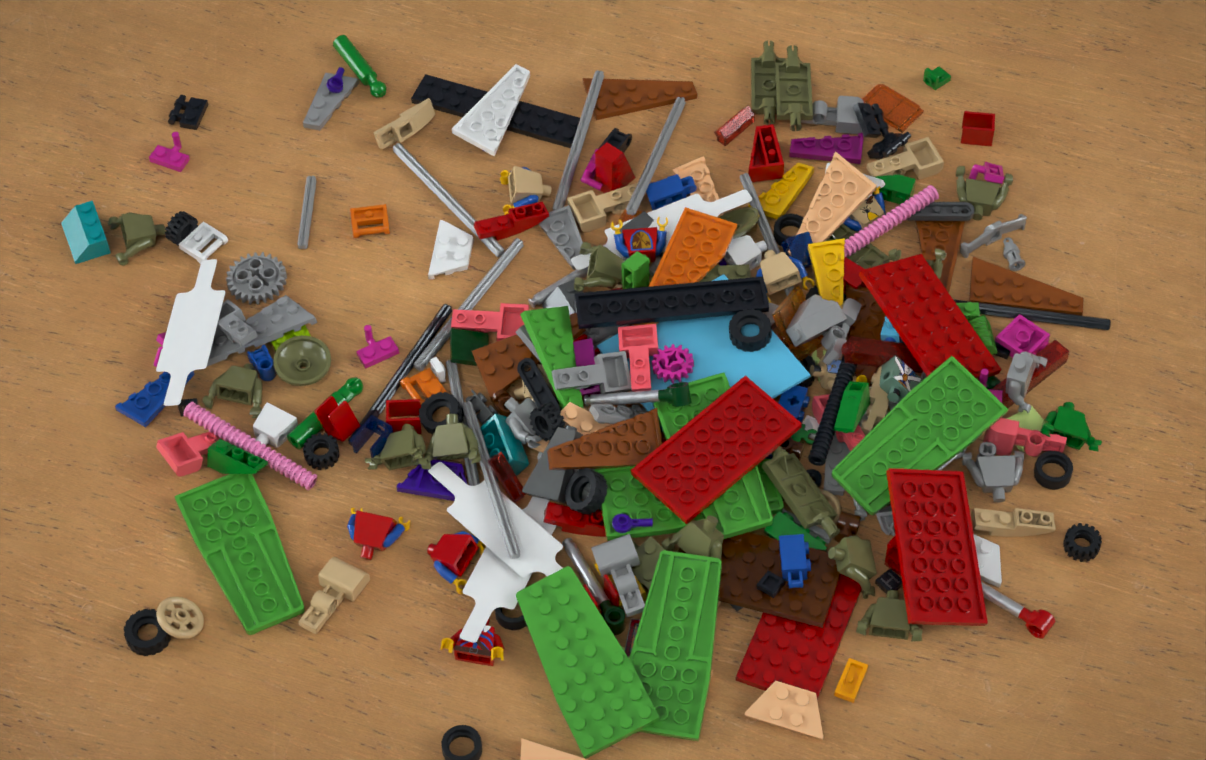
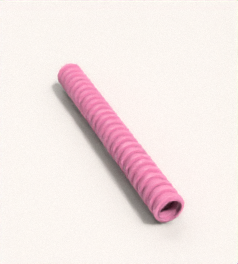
[844,185,939,257]
[183,402,317,490]

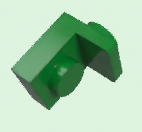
[923,66,951,90]

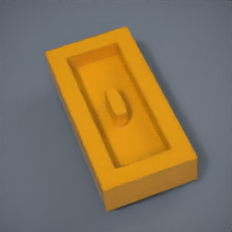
[834,658,869,703]

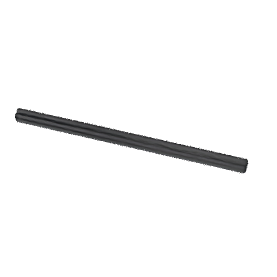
[953,299,1111,330]
[348,304,452,447]

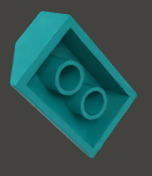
[61,200,111,264]
[480,413,530,481]

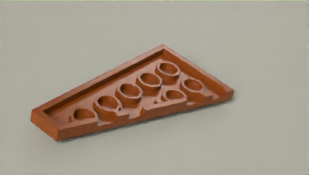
[472,313,586,399]

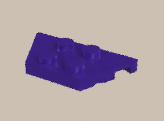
[396,459,467,501]

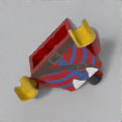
[440,619,505,666]

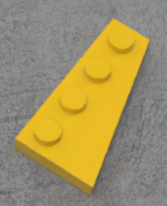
[748,162,815,219]
[808,238,845,306]

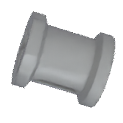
[977,442,996,457]

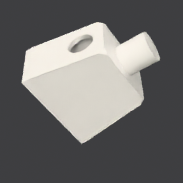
[724,235,767,270]
[253,402,298,448]

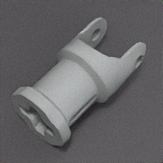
[1003,237,1025,271]

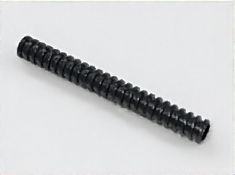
[808,344,862,466]

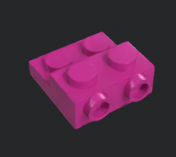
[995,314,1050,358]

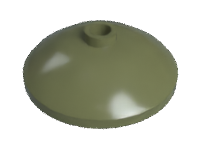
[718,207,760,239]
[273,336,331,386]

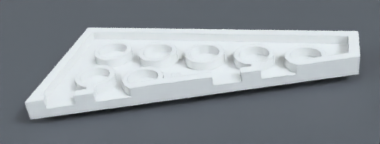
[452,64,530,156]

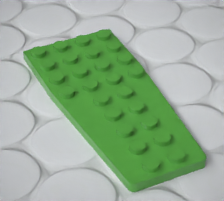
[832,356,1008,515]
[652,372,773,539]
[595,459,784,541]
[174,474,305,635]
[629,550,722,741]
[516,566,661,759]

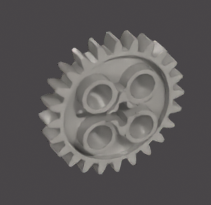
[226,252,287,305]

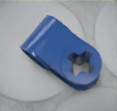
[247,345,276,381]

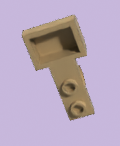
[867,137,944,180]
[567,183,645,232]
[299,557,370,634]

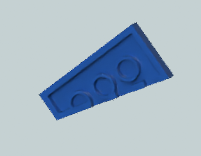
[115,371,195,427]

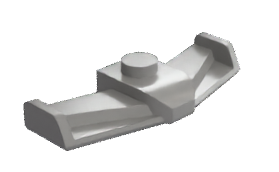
[960,214,1027,258]

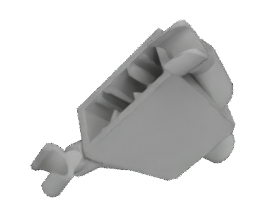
[1006,351,1048,413]
[504,397,542,448]
[962,451,1024,503]

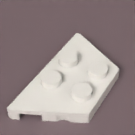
[428,220,474,280]
[974,534,1002,588]

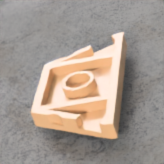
[744,681,824,740]

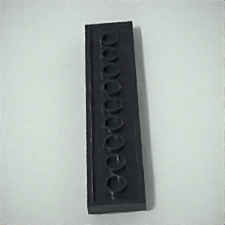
[411,74,580,148]
[574,277,769,329]

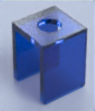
[781,232,813,269]
[351,415,393,458]

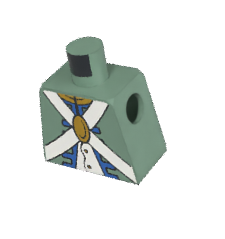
[879,355,922,403]

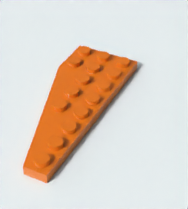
[633,207,738,326]

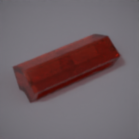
[714,105,755,146]
[487,452,526,503]

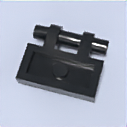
[168,95,208,130]
[853,103,889,138]
[867,132,911,159]

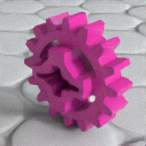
[652,344,694,384]

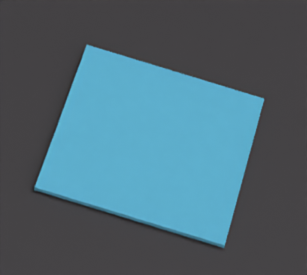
[596,274,811,429]

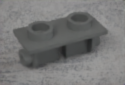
[465,390,498,425]

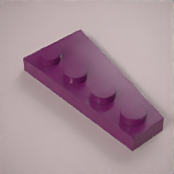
[789,133,864,164]

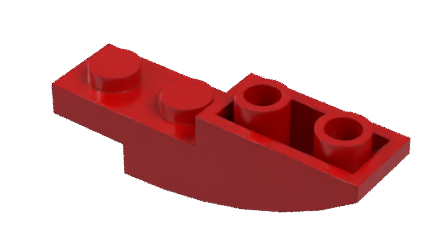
[474,201,549,240]
[543,502,606,537]

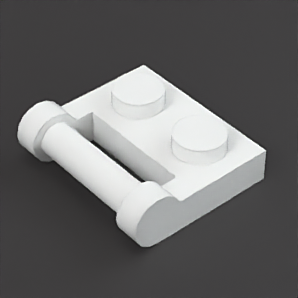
[179,221,228,264]

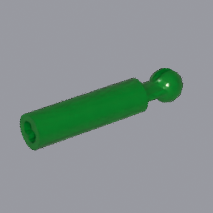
[333,35,387,98]
[287,377,364,450]

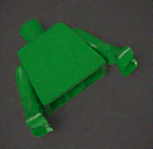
[1041,402,1102,452]

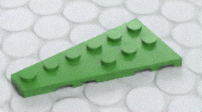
[520,306,584,409]

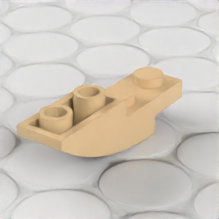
[373,98,435,149]
[861,366,889,436]
[972,508,1056,537]

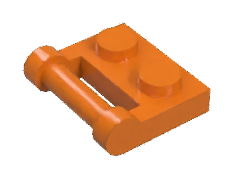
[350,204,390,238]
[400,368,447,404]

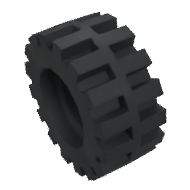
[165,211,198,246]
[529,403,565,441]
[303,433,339,470]
[1063,523,1102,562]

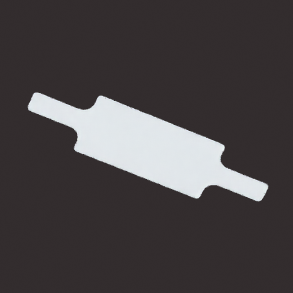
[571,189,752,270]
[156,259,225,406]
[428,462,563,578]
[460,496,556,643]

